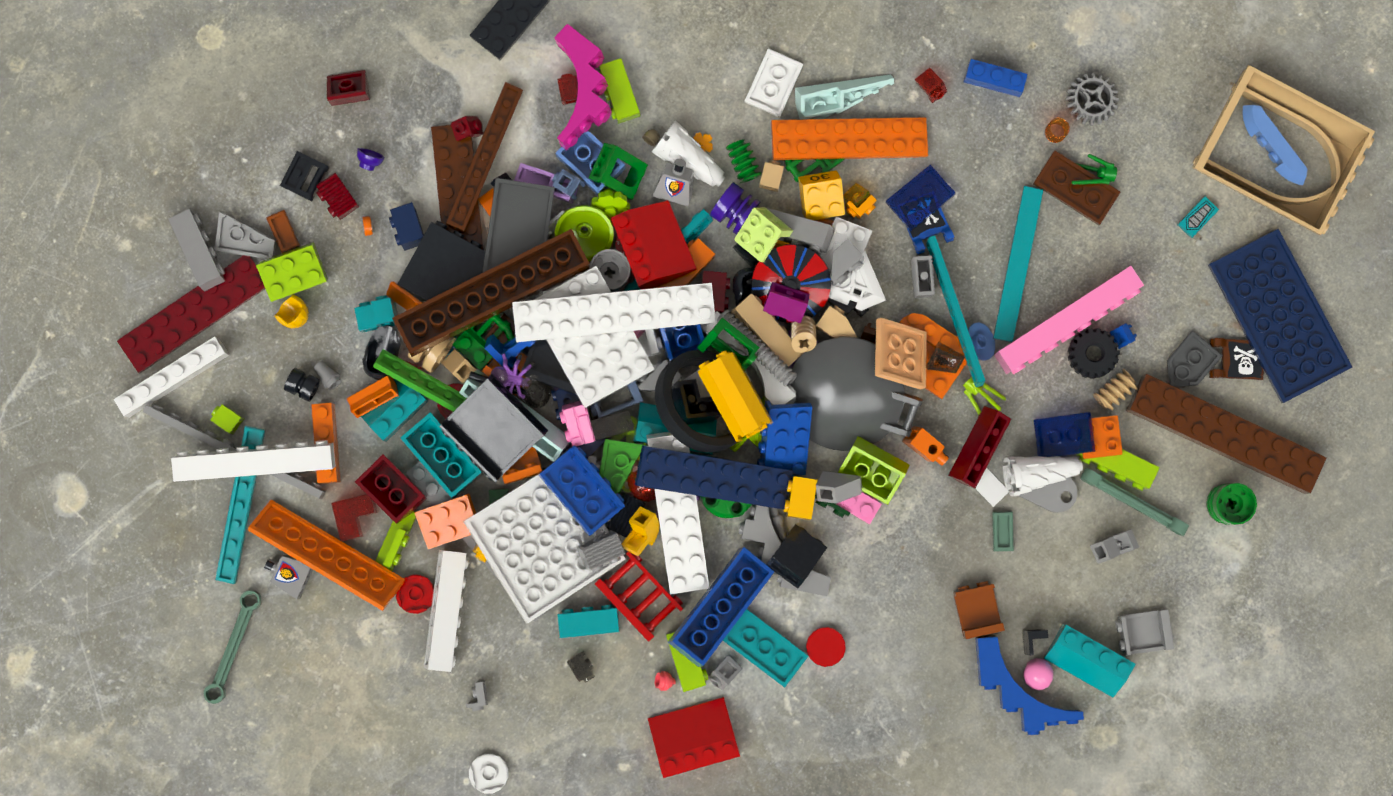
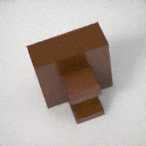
[861,323,876,344]

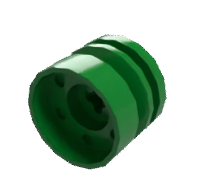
[1206,483,1257,525]

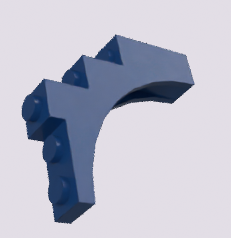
[975,637,1084,735]

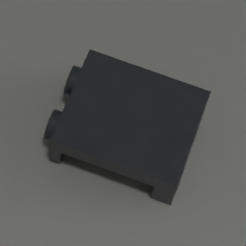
[766,524,828,589]

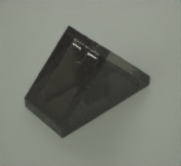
[926,342,965,373]

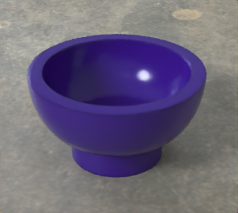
[357,148,385,171]

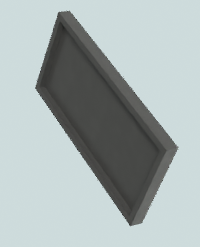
[482,178,555,301]

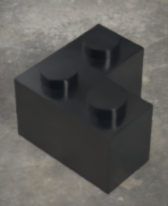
[671,379,722,425]

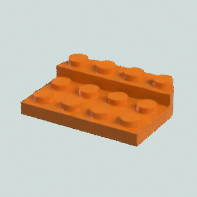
[899,313,967,400]

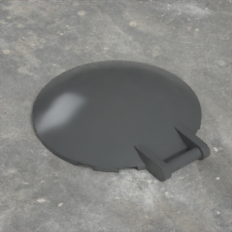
[790,336,923,451]

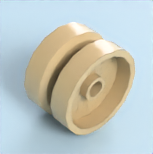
[408,337,456,373]

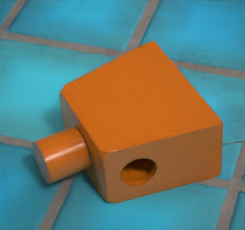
[902,426,949,466]

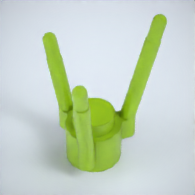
[963,377,1006,415]

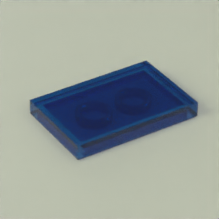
[885,165,956,231]
[1034,412,1095,457]

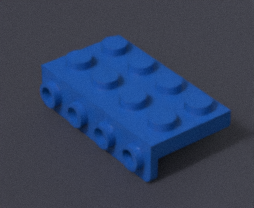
[757,401,812,476]
[539,445,625,536]

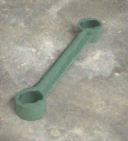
[1080,468,1189,537]
[204,590,262,704]

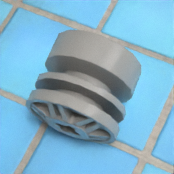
[589,249,630,293]

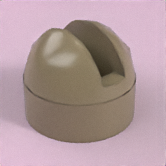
[642,129,660,146]

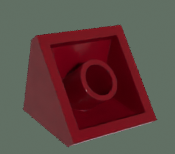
[327,70,370,106]

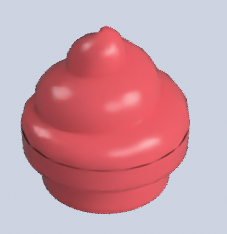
[655,671,676,691]

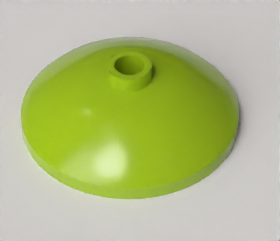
[555,205,614,261]

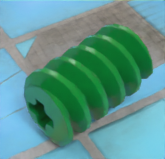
[726,139,762,184]

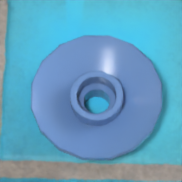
[968,322,995,361]

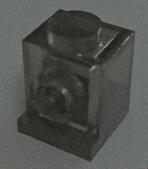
[567,651,595,683]

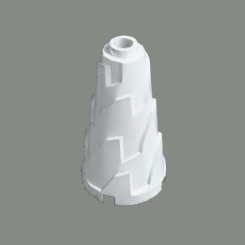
[651,121,725,187]
[1003,456,1083,496]

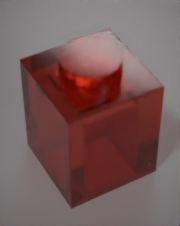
[557,74,578,105]

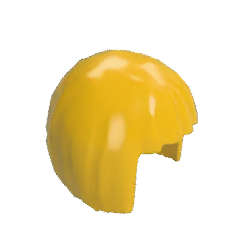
[274,294,309,328]

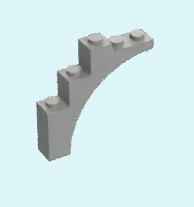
[738,505,831,596]

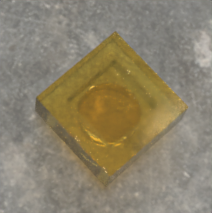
[843,183,871,208]

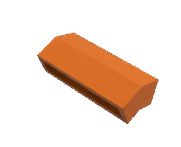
[346,376,398,418]

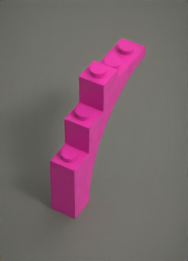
[554,24,612,151]

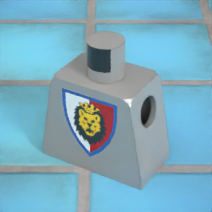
[653,159,694,206]
[264,556,313,599]

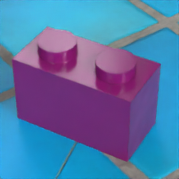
[763,282,810,323]

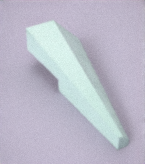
[795,74,894,120]

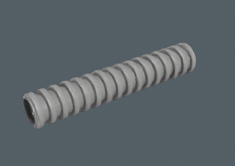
[717,310,797,387]

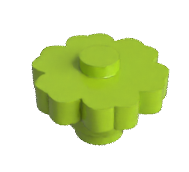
[590,188,630,225]

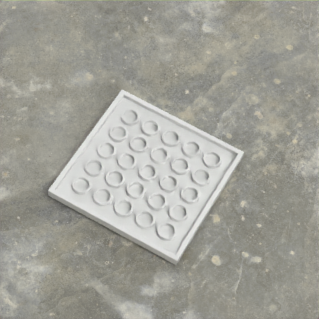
[463,473,625,623]

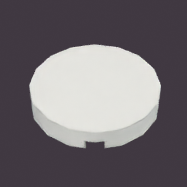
[469,754,509,794]

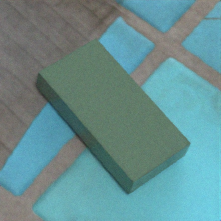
[992,512,1014,551]

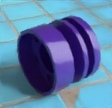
[710,182,761,235]

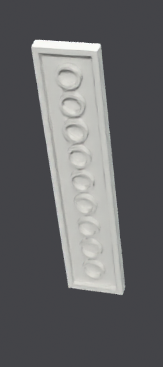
[512,283,716,342]

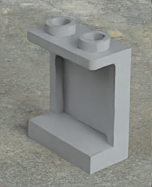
[1115,609,1174,656]

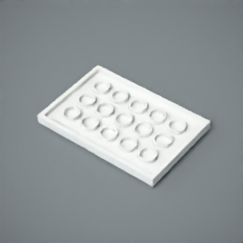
[534,266,655,408]

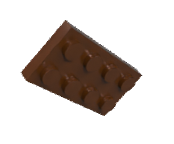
[1033,150,1121,226]

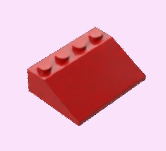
[611,200,697,290]
[648,697,740,778]

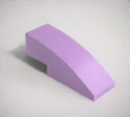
[514,163,579,204]

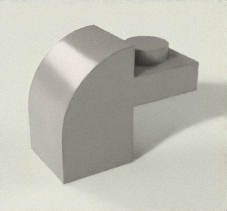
[1090,529,1139,564]

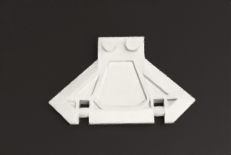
[818,217,886,311]

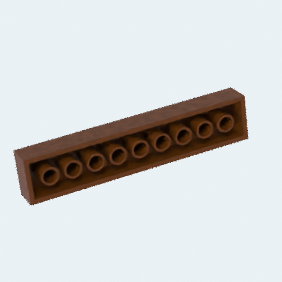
[392,229,590,357]
[1126,374,1327,494]

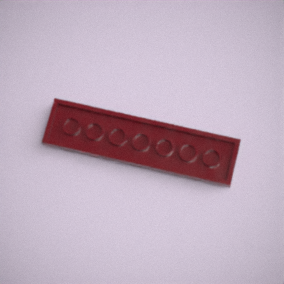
[117,255,265,374]

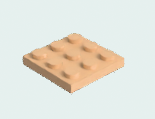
[875,317,927,390]

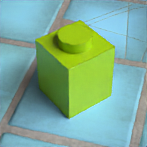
[211,404,245,435]

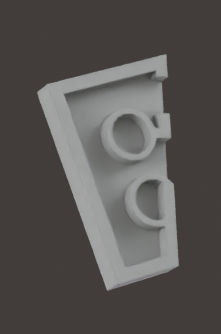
[215,211,276,259]

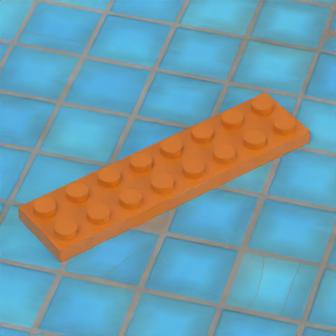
[771,117,928,160]
[248,500,405,611]

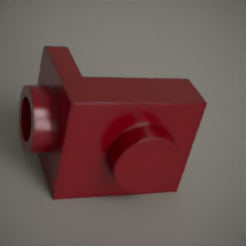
[451,116,484,141]

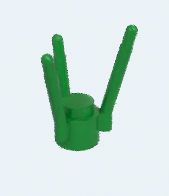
[1072,154,1117,185]

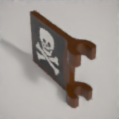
[1209,338,1263,380]

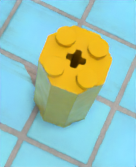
[698,350,773,442]

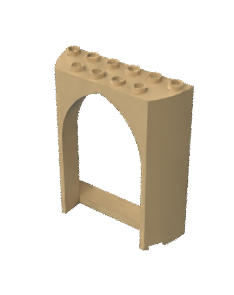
[1192,65,1375,235]

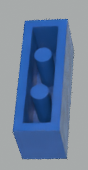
[963,59,1028,97]

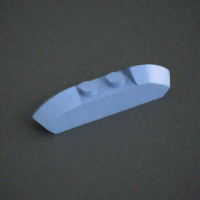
[1243,105,1308,185]

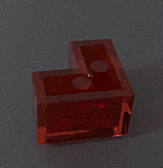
[331,494,378,542]

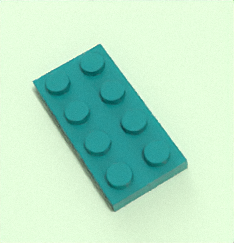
[723,609,808,688]

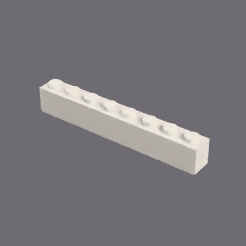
[171,440,336,482]

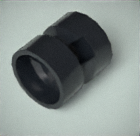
[284,368,320,402]

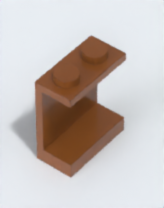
[953,581,1005,639]

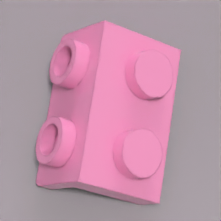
[836,492,882,525]

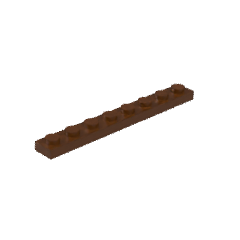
[445,82,523,232]

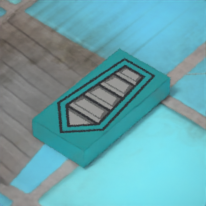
[1178,196,1219,238]

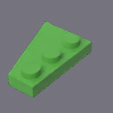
[599,439,645,494]

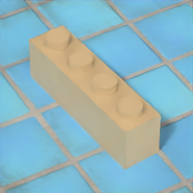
[731,293,803,367]

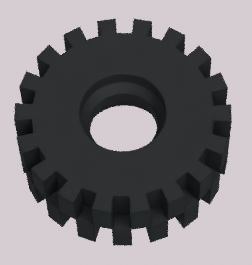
[1067,328,1120,379]

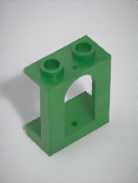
[589,143,648,200]
[697,318,760,371]

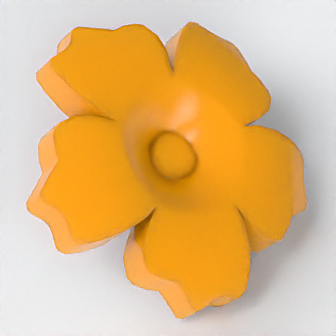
[693,132,713,153]

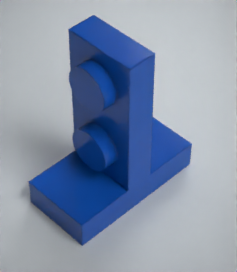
[485,334,536,369]

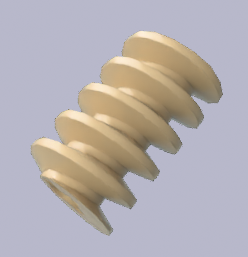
[791,316,817,353]
[1093,369,1138,411]

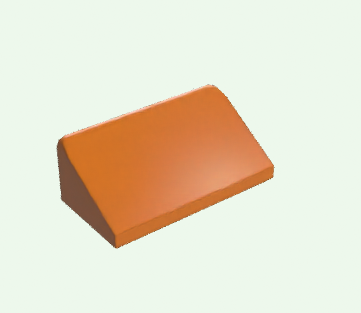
[386,281,422,310]

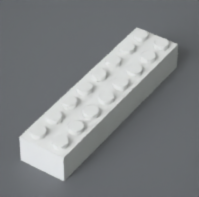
[646,432,709,594]

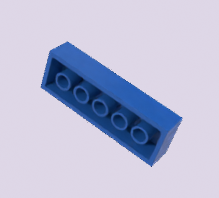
[668,547,774,667]

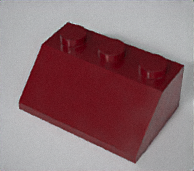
[355,454,427,524]

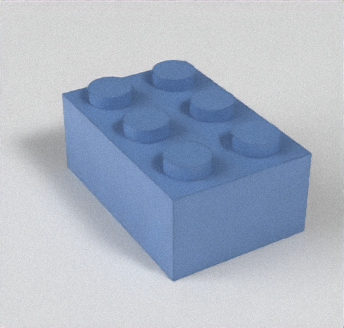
[555,131,626,195]

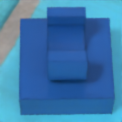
[1110,323,1137,349]

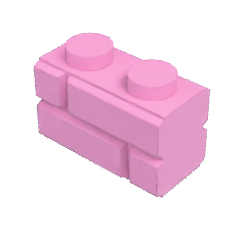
[559,401,596,447]

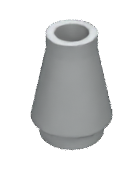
[314,361,342,390]

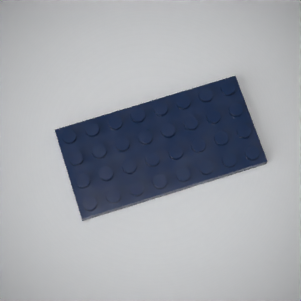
[1208,228,1352,403]

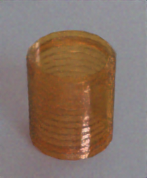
[1045,117,1070,143]

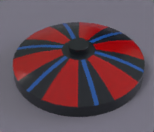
[752,244,831,323]

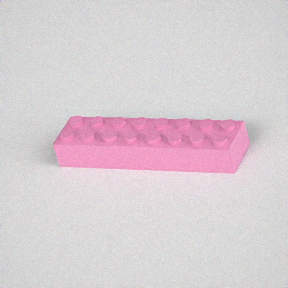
[994,266,1144,375]

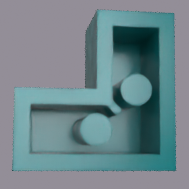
[354,295,398,333]

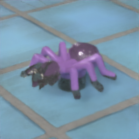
[491,353,539,401]

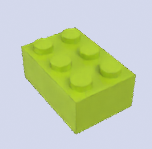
[256,242,328,302]
[837,436,910,505]

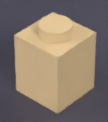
[759,160,784,192]
[442,349,477,383]

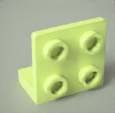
[734,207,793,262]

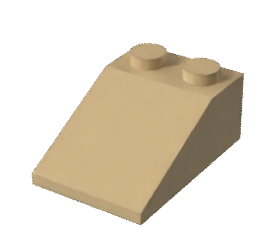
[816,305,857,338]

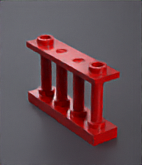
[595,552,683,642]

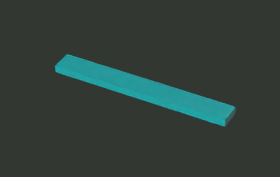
[993,186,1043,343]
[926,236,986,388]
[215,426,266,584]

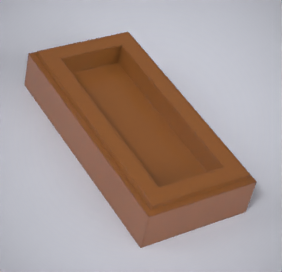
[266,210,300,253]

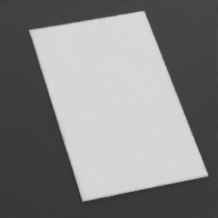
[976,468,1010,507]

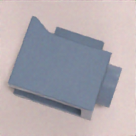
[552,169,585,200]

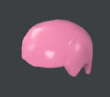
[1023,658,1054,691]

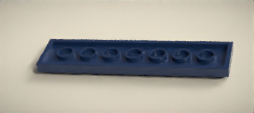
[635,445,793,510]

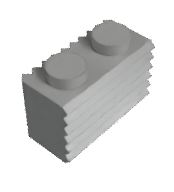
[911,255,936,298]
[577,530,625,572]

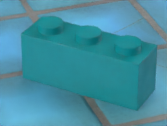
[557,604,620,638]

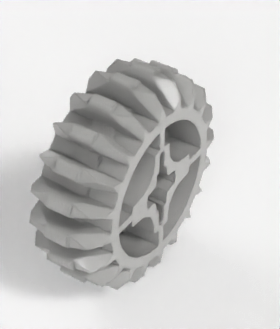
[1066,73,1119,126]

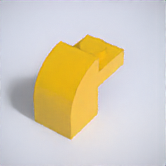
[622,506,659,556]

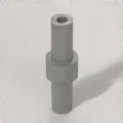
[769,507,787,540]

